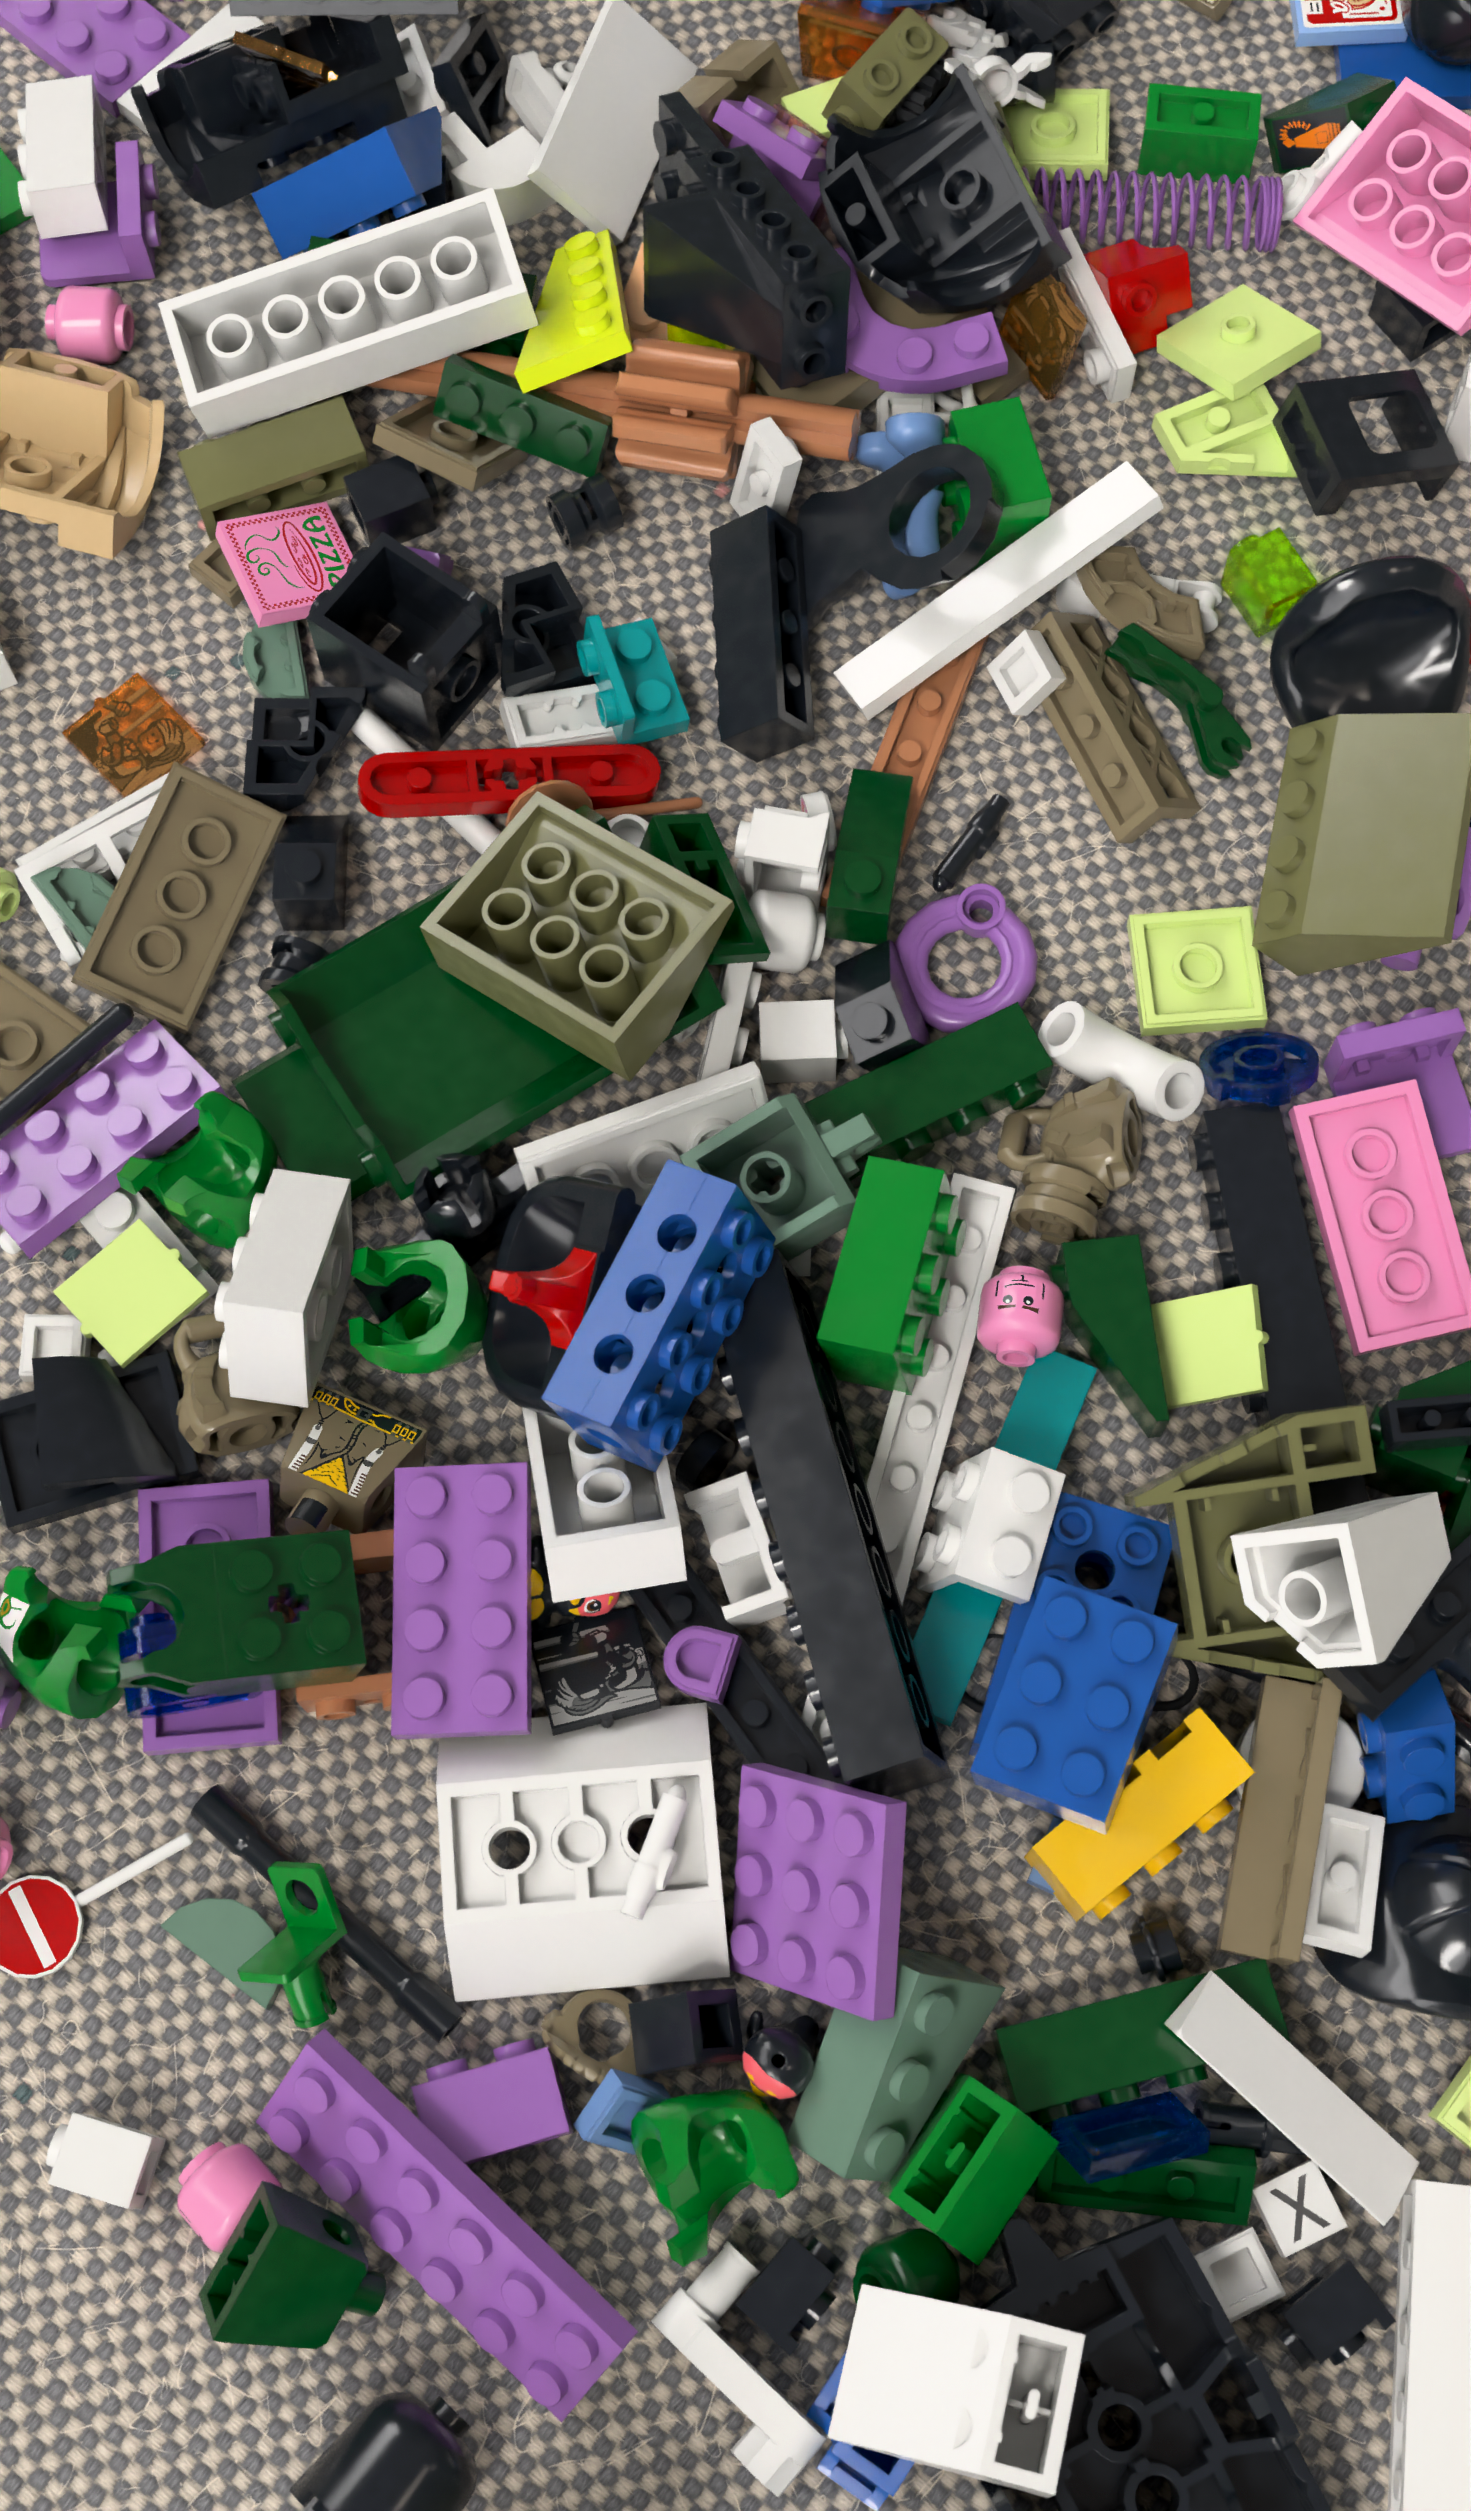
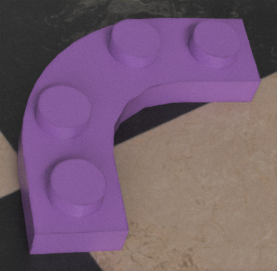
[835,247,1008,394]

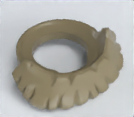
[541,1989,645,2085]

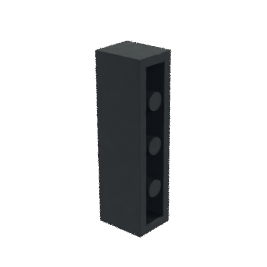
[709,505,815,763]

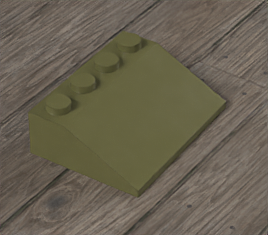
[1252,713,1471,976]
[420,791,735,1082]

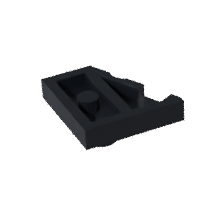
[431,13,509,148]

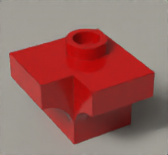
[1084,238,1193,354]

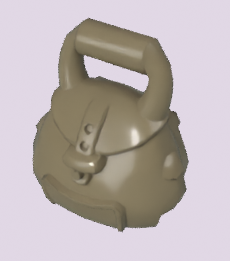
[997,1077,1143,1191]
[173,1313,300,1458]

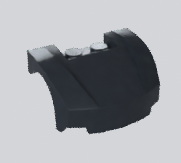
[131,16,408,210]
[818,63,1072,313]

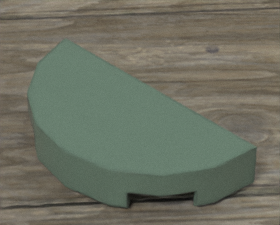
[243,620,310,698]
[30,867,115,950]
[160,1898,282,2011]

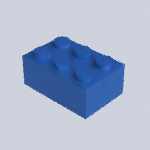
[970,1575,1178,1835]

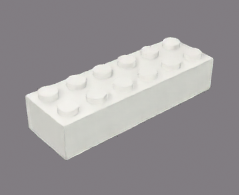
[158,187,539,439]

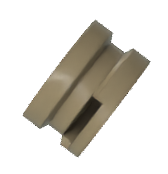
[1009,1163,1110,1246]

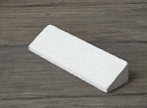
[1164,1970,1420,2226]

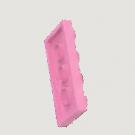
[1288,1079,1471,1356]

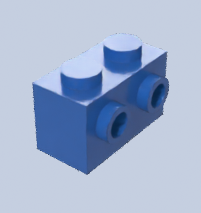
[1357,1670,1455,1824]

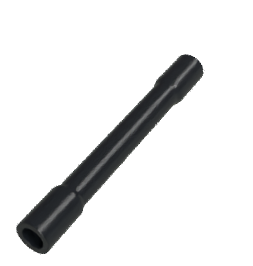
[190,1784,467,2044]

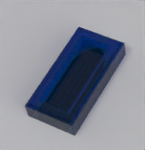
[1051,2091,1211,2184]

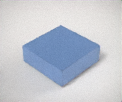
[573,2068,672,2155]

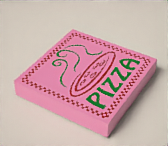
[215,502,353,628]

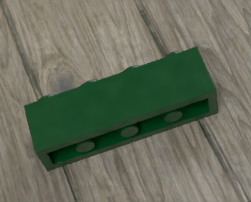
[804,1002,1054,1189]
[991,1958,1291,2125]

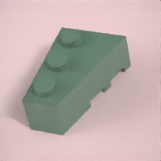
[787,1947,1006,2182]

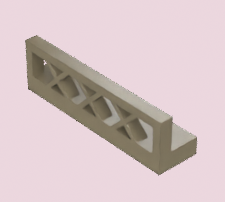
[1031,611,1201,843]
[1216,1675,1343,1966]

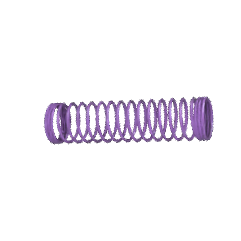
[1021,166,1283,253]

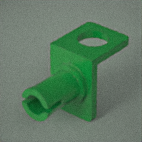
[237,1861,347,2028]

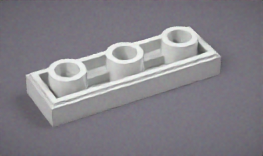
[1058,227,1137,404]

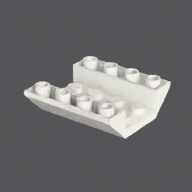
[436,1702,730,2003]

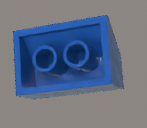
[252,106,442,260]

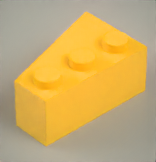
[1024,1707,1255,1922]

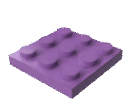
[730,1763,907,2021]

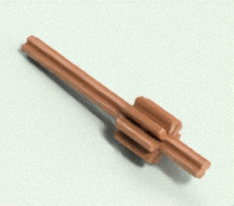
[364,337,861,482]

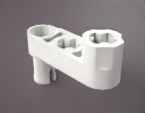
[651,2241,827,2497]

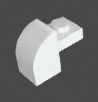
[442,112,557,226]

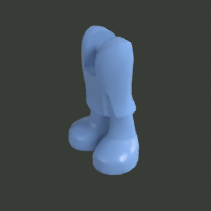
[856,412,945,600]

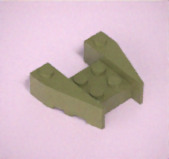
[1124,1405,1376,1683]

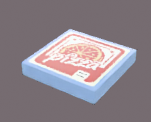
[1289,0,1408,47]

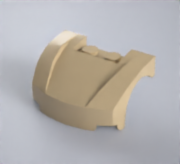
[0,348,165,560]

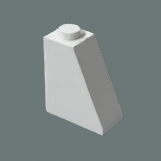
[1230,1492,1452,1668]

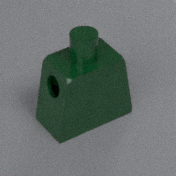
[199,2181,386,2349]

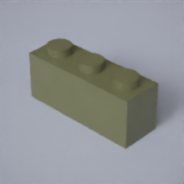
[177,396,369,541]

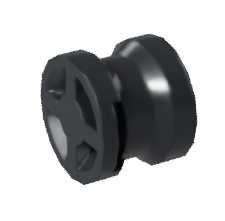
[258,935,329,994]

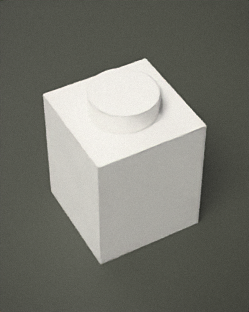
[759,999,848,1084]
[46,2112,166,2209]

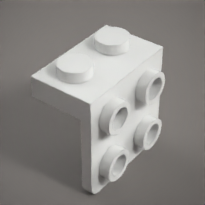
[913,1447,1066,1605]

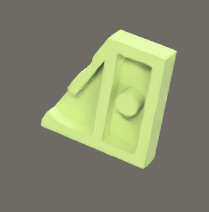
[1151,383,1297,478]

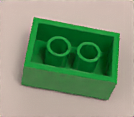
[816,1156,966,1396]

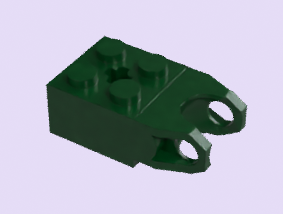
[106,1530,367,1697]

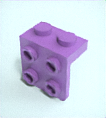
[712,96,826,221]
[39,140,161,288]
[1323,1007,1471,1160]

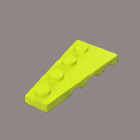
[514,229,633,394]

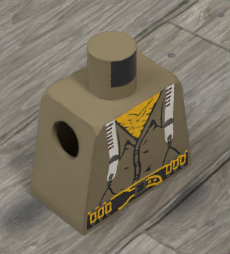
[280,1382,428,1535]

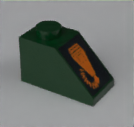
[1263,72,1396,174]

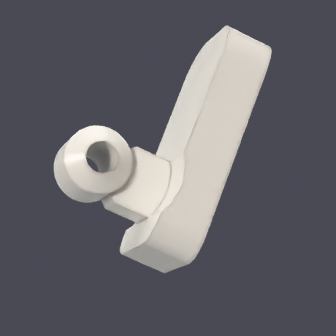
[505,51,577,145]

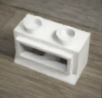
[734,806,830,912]
[684,1471,793,1630]

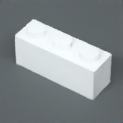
[17,75,108,239]

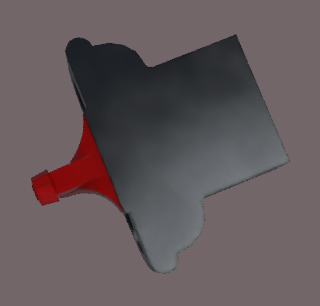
[482,1175,719,1421]

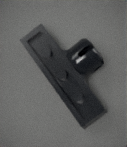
[352,1153,527,1323]
[1322,1535,1471,1722]

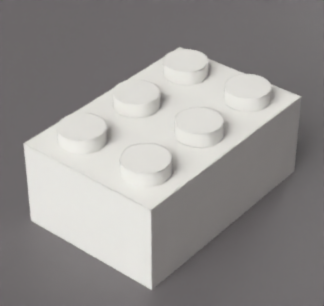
[215,1169,353,1408]
[522,1407,687,1603]

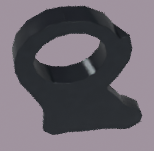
[797,443,1004,632]

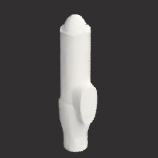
[621,1785,689,1921]

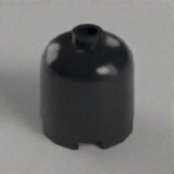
[289,2392,478,2511]

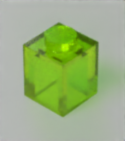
[1220,527,1318,638]

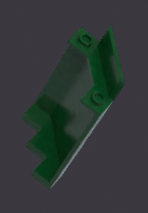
[231,805,726,1201]

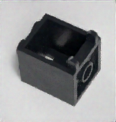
[306,531,502,751]

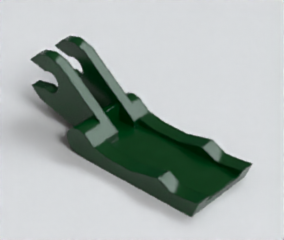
[1103,622,1252,779]

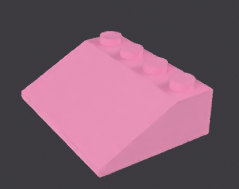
[1292,77,1471,336]

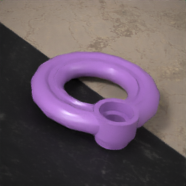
[894,884,1038,1033]

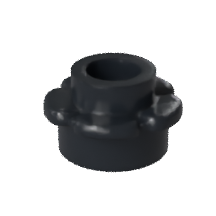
[1128,1915,1184,1982]

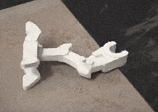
[927,6,1052,109]

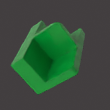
[1137,83,1262,185]

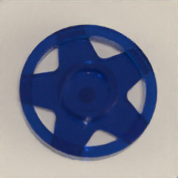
[1199,1031,1319,1107]

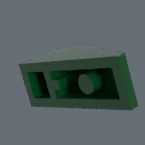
[825,768,913,945]
[639,813,771,965]
[1047,1234,1170,1438]

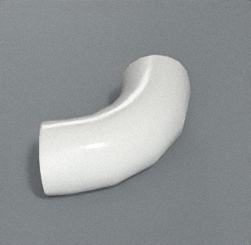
[1038,1001,1205,1122]

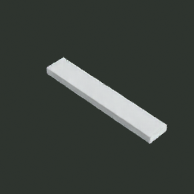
[833,461,1163,721]

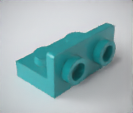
[577,614,690,745]

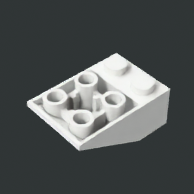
[827,2284,1085,2498]

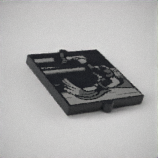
[531,1606,661,1736]

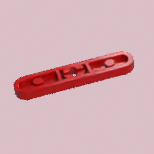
[357,744,661,818]

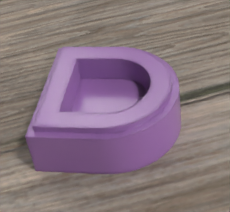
[663,1626,742,1705]

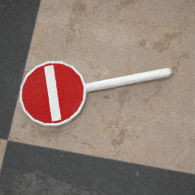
[0,1832,194,1979]

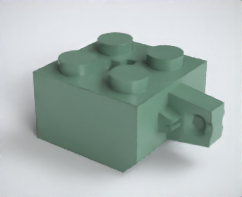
[679,1093,883,1262]

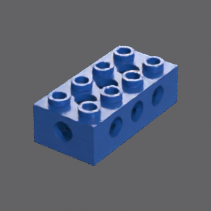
[541,1159,776,1472]
[968,1491,1172,1757]

